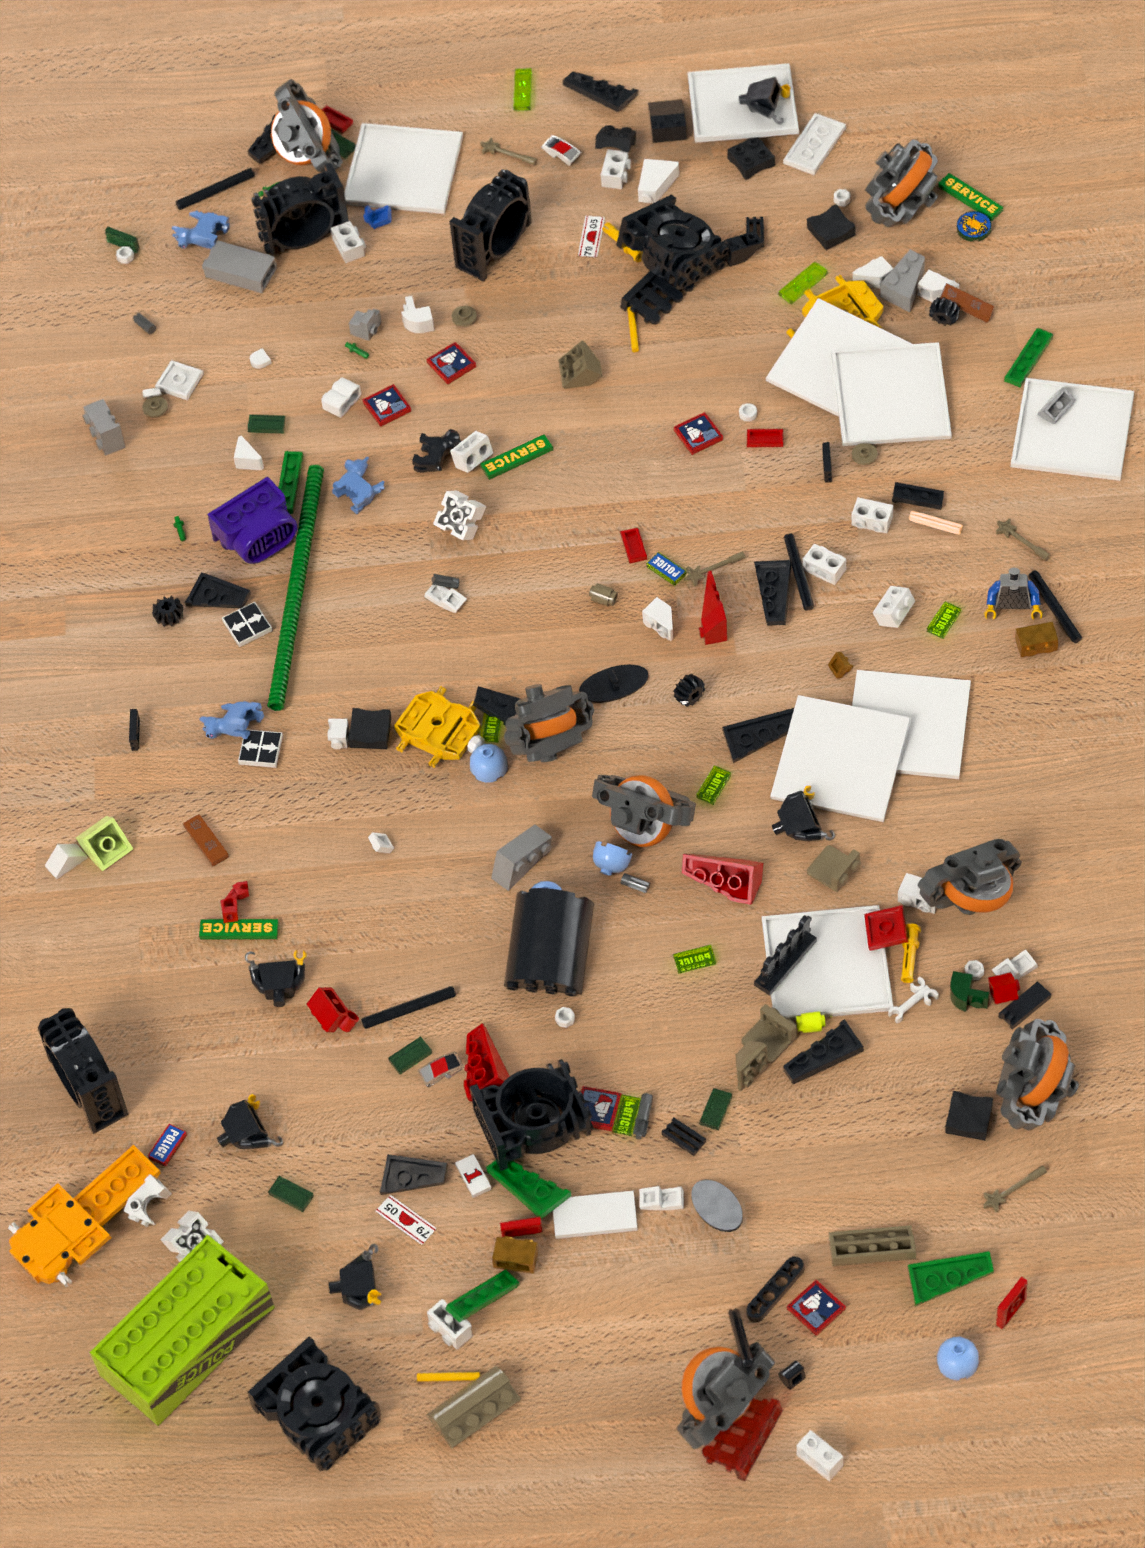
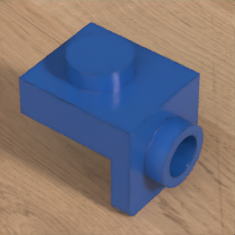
[364,205,392,229]

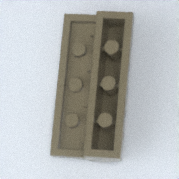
[829,1225,916,1266]
[426,1366,521,1449]

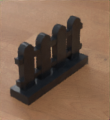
[620,271,694,325]
[754,915,817,996]

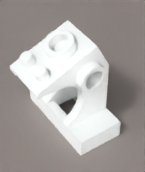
[124,1174,172,1227]

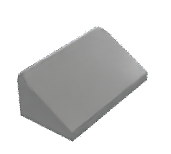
[1037,387,1076,424]

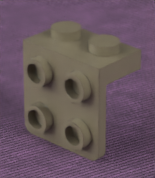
[807,845,861,892]
[742,1004,796,1064]

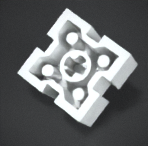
[433,490,486,540]
[161,1211,224,1262]

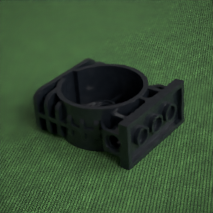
[251,162,349,256]
[449,169,532,282]
[616,194,729,290]
[38,1008,128,1134]
[470,1059,594,1171]
[247,1336,381,1471]

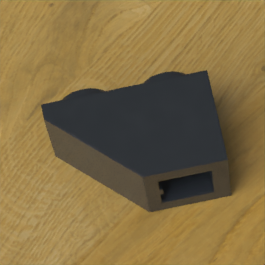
[724,231,763,267]

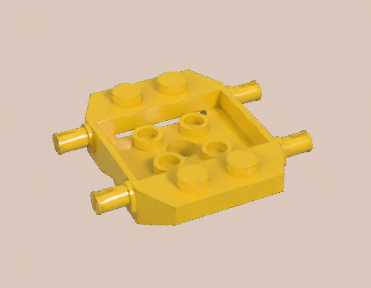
[802,275,884,328]
[394,686,481,768]

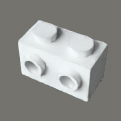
[873,586,915,628]
[427,1299,472,1350]

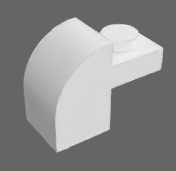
[402,296,434,333]

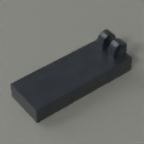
[892,482,944,510]
[998,981,1052,1030]

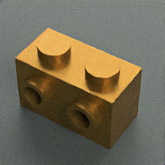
[1015,621,1058,657]
[492,1236,539,1274]

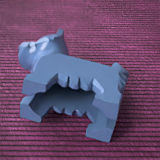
[171,211,230,249]
[332,457,385,514]
[199,701,264,739]

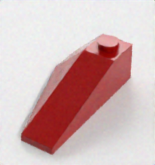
[698,571,727,645]
[681,853,763,905]
[464,1023,510,1102]

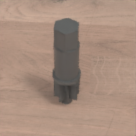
[633,1093,653,1139]

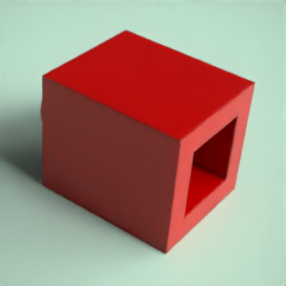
[988,972,1020,1005]

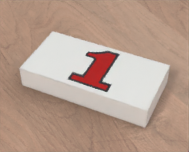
[455,1154,492,1198]

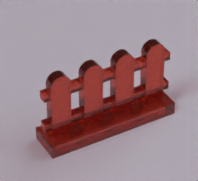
[702,1398,783,1481]

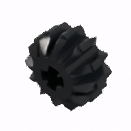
[929,297,960,326]
[152,595,184,627]
[673,673,705,707]

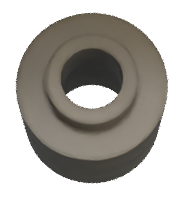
[589,583,618,606]

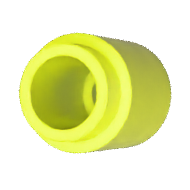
[796,1011,826,1033]

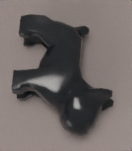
[412,429,462,473]

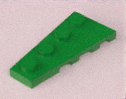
[486,1160,571,1219]
[907,1251,994,1307]

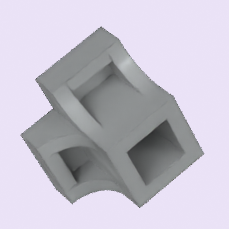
[349,309,381,341]

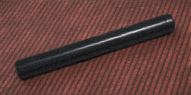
[175,168,255,210]
[784,533,814,611]
[1028,570,1082,644]
[361,986,456,1029]
[728,1308,754,1369]

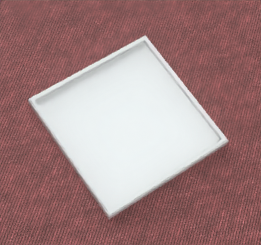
[688,64,799,143]
[344,123,463,214]
[766,298,912,417]
[831,343,952,446]
[1011,378,1134,481]
[852,670,971,779]
[770,695,910,822]
[762,905,893,1020]

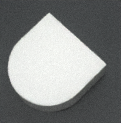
[250,349,271,369]
[142,388,161,399]

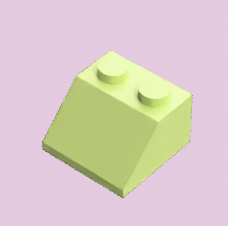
[76,816,133,871]

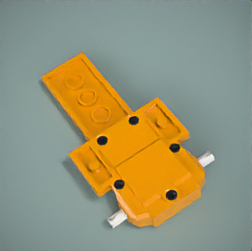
[8,1145,161,1287]

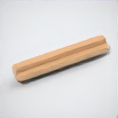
[909,510,963,535]

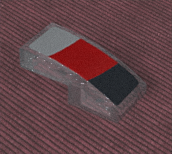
[418,1051,465,1088]

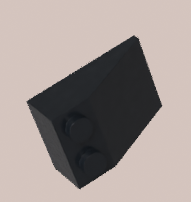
[648,99,687,143]

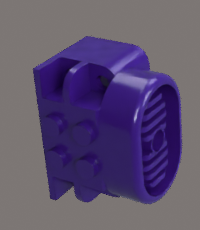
[207,476,297,564]

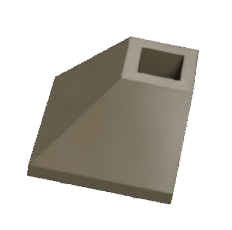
[558,341,602,389]
[736,1041,768,1091]

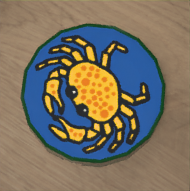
[956,211,992,242]

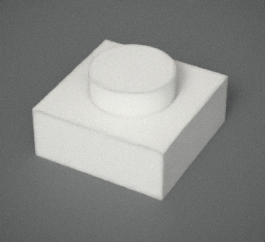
[368,832,394,853]

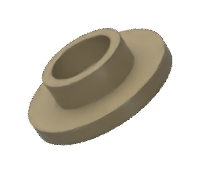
[452,306,477,327]
[143,396,168,418]
[852,443,877,465]

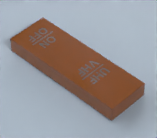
[940,283,994,323]
[183,814,229,866]

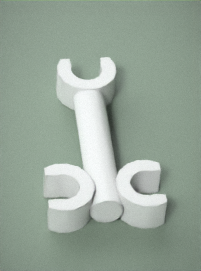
[888,977,939,1023]

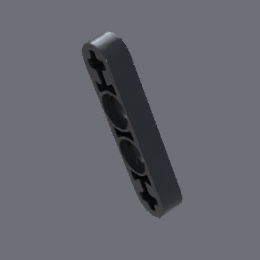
[746,1256,804,1322]

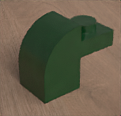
[950,971,989,1012]

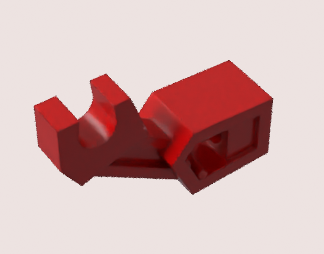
[220,881,249,923]

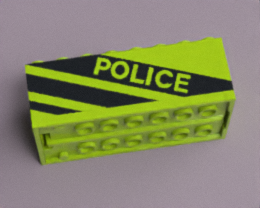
[90,1235,275,1426]

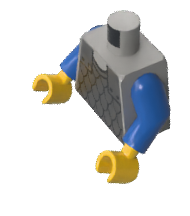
[984,567,1043,620]

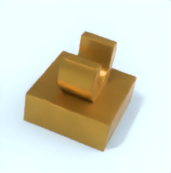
[828,651,853,679]

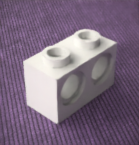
[601,149,631,189]
[331,221,366,263]
[450,431,493,473]
[852,497,893,533]
[803,544,846,585]
[797,1430,843,1481]

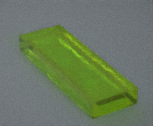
[513,68,532,111]
[778,261,828,305]

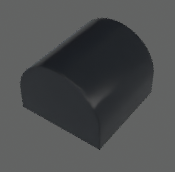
[778,1360,805,1390]

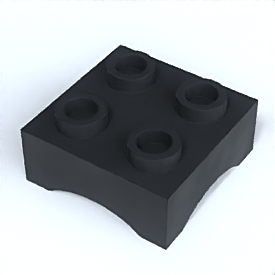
[595,125,636,152]
[727,137,775,180]
[807,204,856,250]
[348,708,391,750]
[945,1090,993,1141]

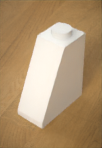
[638,159,679,203]

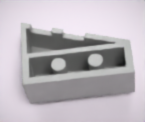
[880,249,925,312]
[82,399,125,456]
[491,825,552,891]

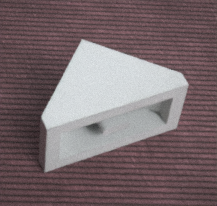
[234,436,264,470]
[45,844,88,879]

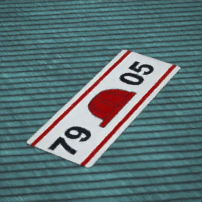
[578,216,605,257]
[376,1195,436,1245]

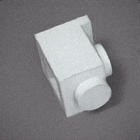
[328,719,349,749]

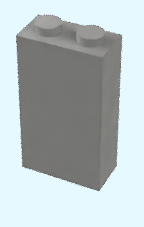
[202,241,277,293]

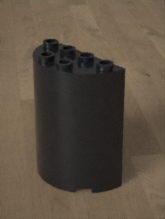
[504,888,594,997]

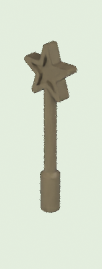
[481,138,537,165]
[996,519,1051,561]
[684,551,745,586]
[983,1166,1047,1212]

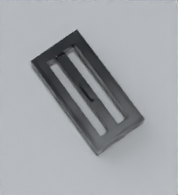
[746,217,764,248]
[822,442,832,483]
[129,709,140,751]
[661,1117,706,1156]

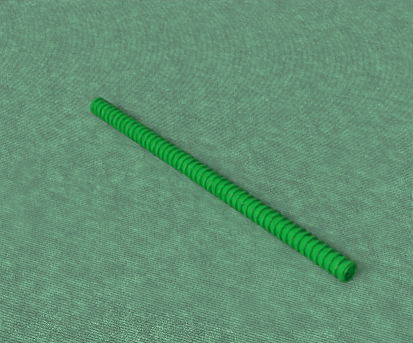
[267,465,324,711]

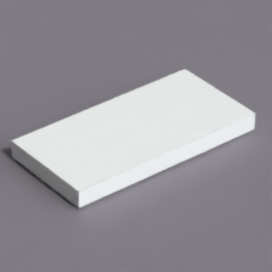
[783,113,846,175]
[553,1191,638,1239]

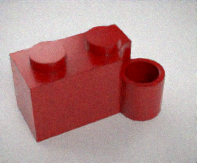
[306,987,359,1033]

